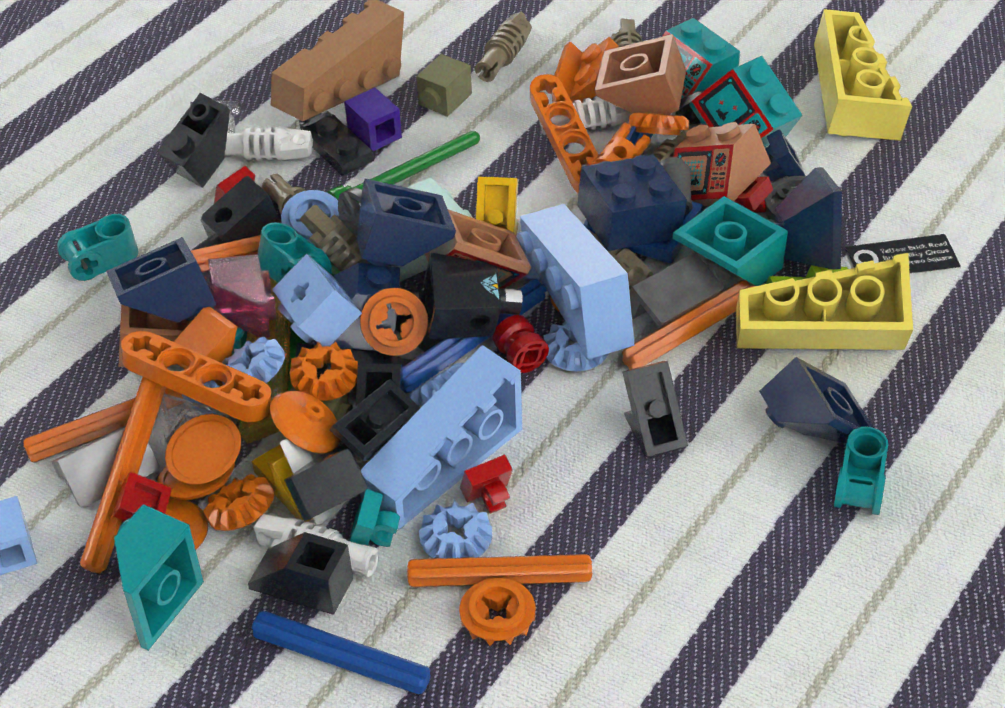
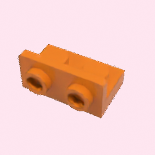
[554,37,619,103]

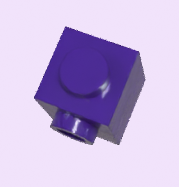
[344,87,402,151]

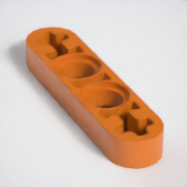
[530,74,599,193]
[121,331,271,422]

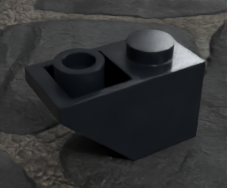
[156,93,230,188]
[248,532,353,615]

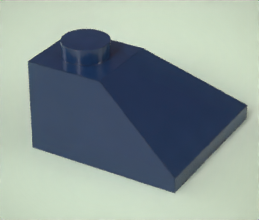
[773,167,842,270]
[357,179,456,267]
[106,237,217,323]
[309,263,400,357]
[759,357,874,443]

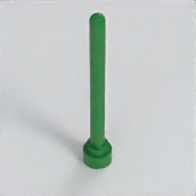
[326,131,480,203]

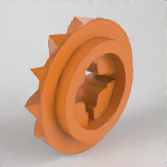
[629,112,689,135]
[360,288,428,356]
[289,341,358,401]
[203,474,274,531]
[459,578,536,646]

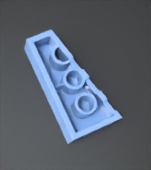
[517,204,634,360]
[360,345,522,530]

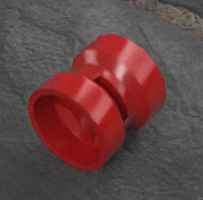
[492,315,549,373]

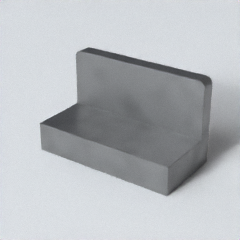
[629,252,723,326]
[51,426,160,507]

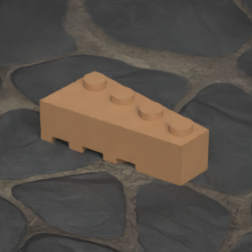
[271,0,404,121]

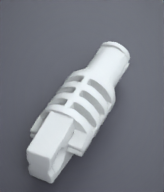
[539,96,633,135]
[225,127,313,161]
[254,514,378,577]

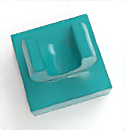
[348,489,400,547]

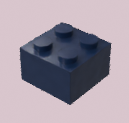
[577,155,687,251]

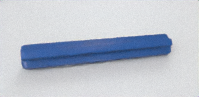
[251,611,431,694]

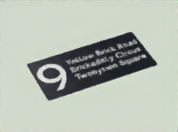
[846,234,961,274]

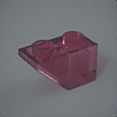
[208,254,276,338]

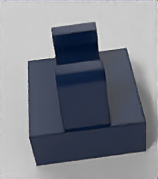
[763,129,806,182]

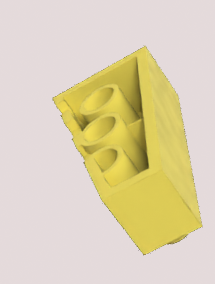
[814,9,912,141]
[736,253,913,350]

